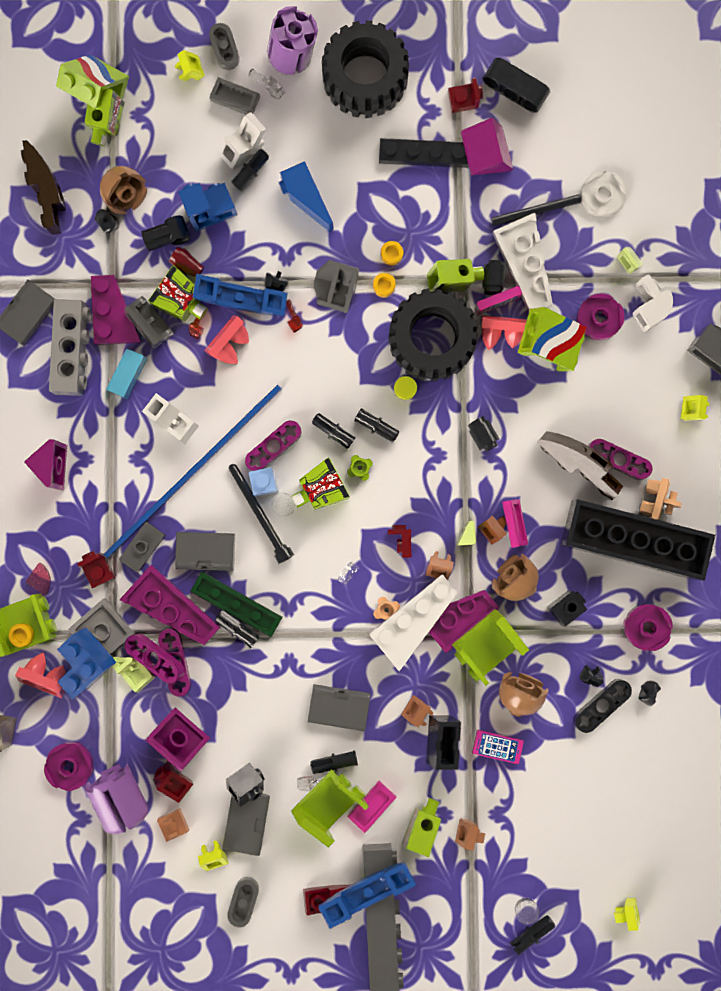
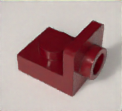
[447,77,483,113]
[387,525,412,558]
[77,551,115,589]
[153,761,194,803]

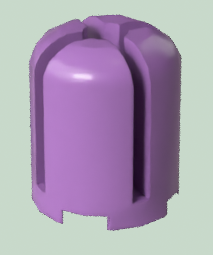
[267,6,318,75]
[84,763,148,834]

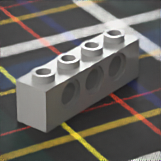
[49,299,91,396]

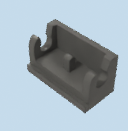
[124,296,174,349]

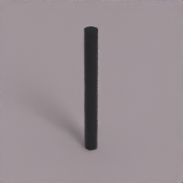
[491,194,581,226]

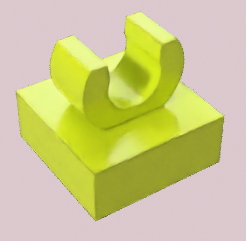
[175,50,205,81]
[681,395,710,421]
[198,840,229,872]
[614,898,641,931]

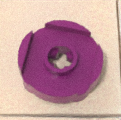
[577,293,625,341]
[623,604,673,651]
[44,742,94,791]

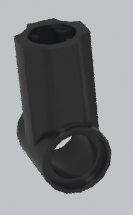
[141,215,191,251]

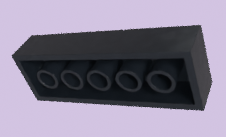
[560,499,716,581]

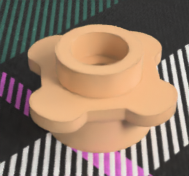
[373,597,400,620]

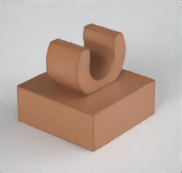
[425,551,454,581]
[401,695,433,728]
[157,808,190,842]
[455,818,485,850]

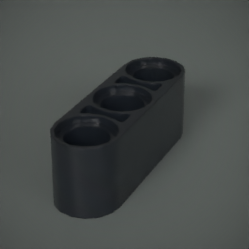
[482,57,550,113]

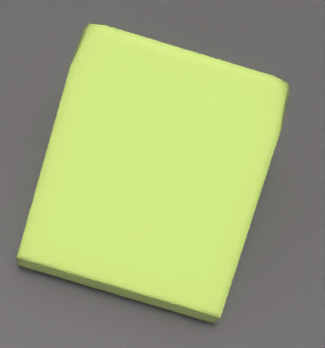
[617,247,643,274]
[456,521,476,546]

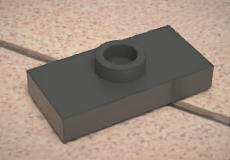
[209,77,260,115]
[119,522,166,573]

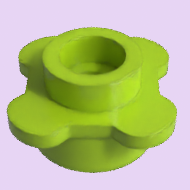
[347,455,373,481]

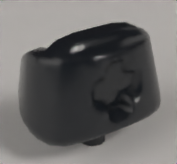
[94,209,119,234]
[264,271,289,292]
[579,665,604,687]
[638,681,661,706]

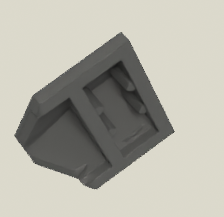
[314,260,359,313]

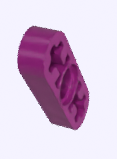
[245,420,302,471]
[588,439,653,480]
[158,628,191,697]
[125,634,184,683]

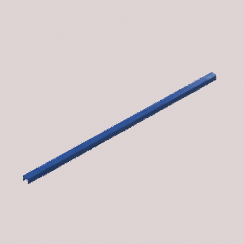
[103,384,282,559]

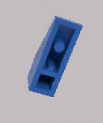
[278,161,334,232]

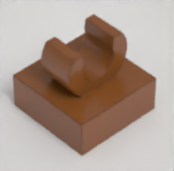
[477,516,507,545]

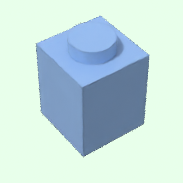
[249,467,278,497]

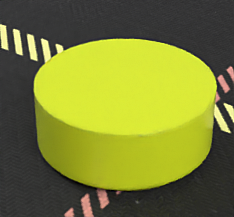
[394,376,417,400]

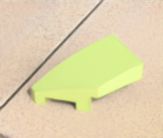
[112,657,156,693]

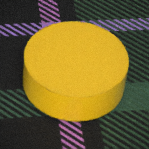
[380,241,403,266]
[373,273,396,297]
[8,623,34,647]

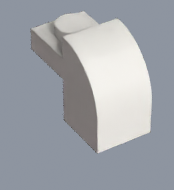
[218,113,266,169]
[632,274,673,332]
[142,393,199,444]

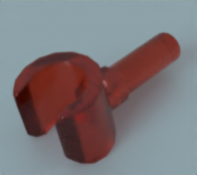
[286,299,303,333]
[188,317,204,340]

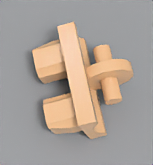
[639,478,682,520]

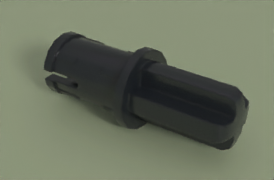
[231,149,269,192]
[354,408,399,442]
[312,413,356,450]
[215,611,260,649]
[310,750,358,774]
[510,915,555,955]

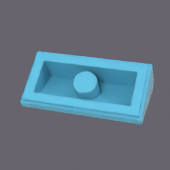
[106,349,147,399]

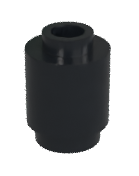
[482,260,507,296]
[468,416,500,452]

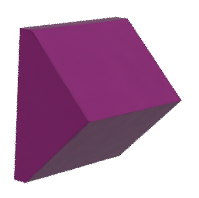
[461,118,513,176]
[24,439,67,491]
[145,707,210,772]

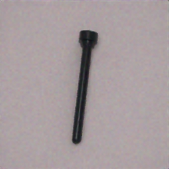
[229,464,294,564]

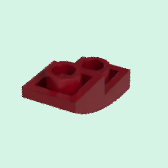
[303,885,350,916]

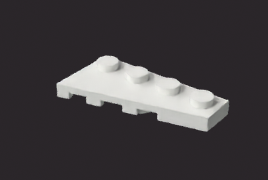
[492,213,553,312]
[369,574,457,671]

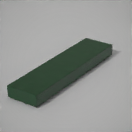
[190,571,283,637]

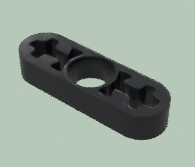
[573,679,632,733]

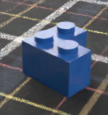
[178,182,238,232]
[57,627,117,700]

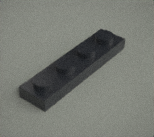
[379,138,469,168]

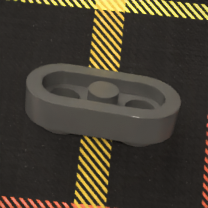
[209,23,240,70]
[227,877,259,927]

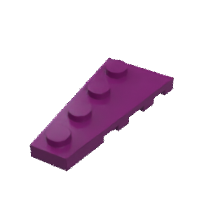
[119,565,221,645]

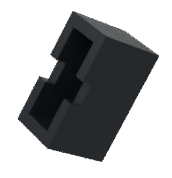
[426,715,461,770]

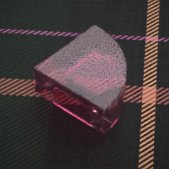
[26,563,51,595]

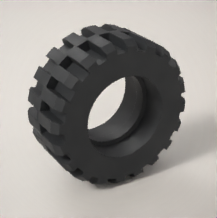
[322,20,409,118]
[389,288,479,382]

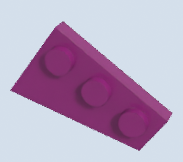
[91,275,142,346]
[428,590,500,653]

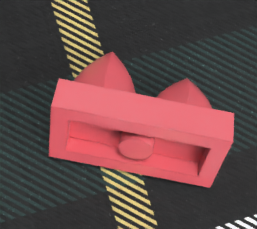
[480,315,527,350]
[204,316,249,364]
[15,653,66,698]

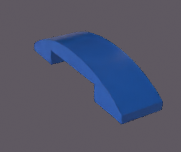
[192,274,288,316]
[318,862,416,929]

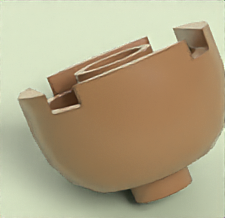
[100,166,147,214]
[492,554,539,601]
[499,672,548,717]

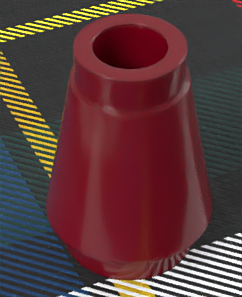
[168,246,204,278]

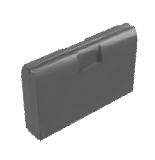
[0,279,55,346]
[175,532,235,571]
[307,684,371,731]
[222,793,270,856]

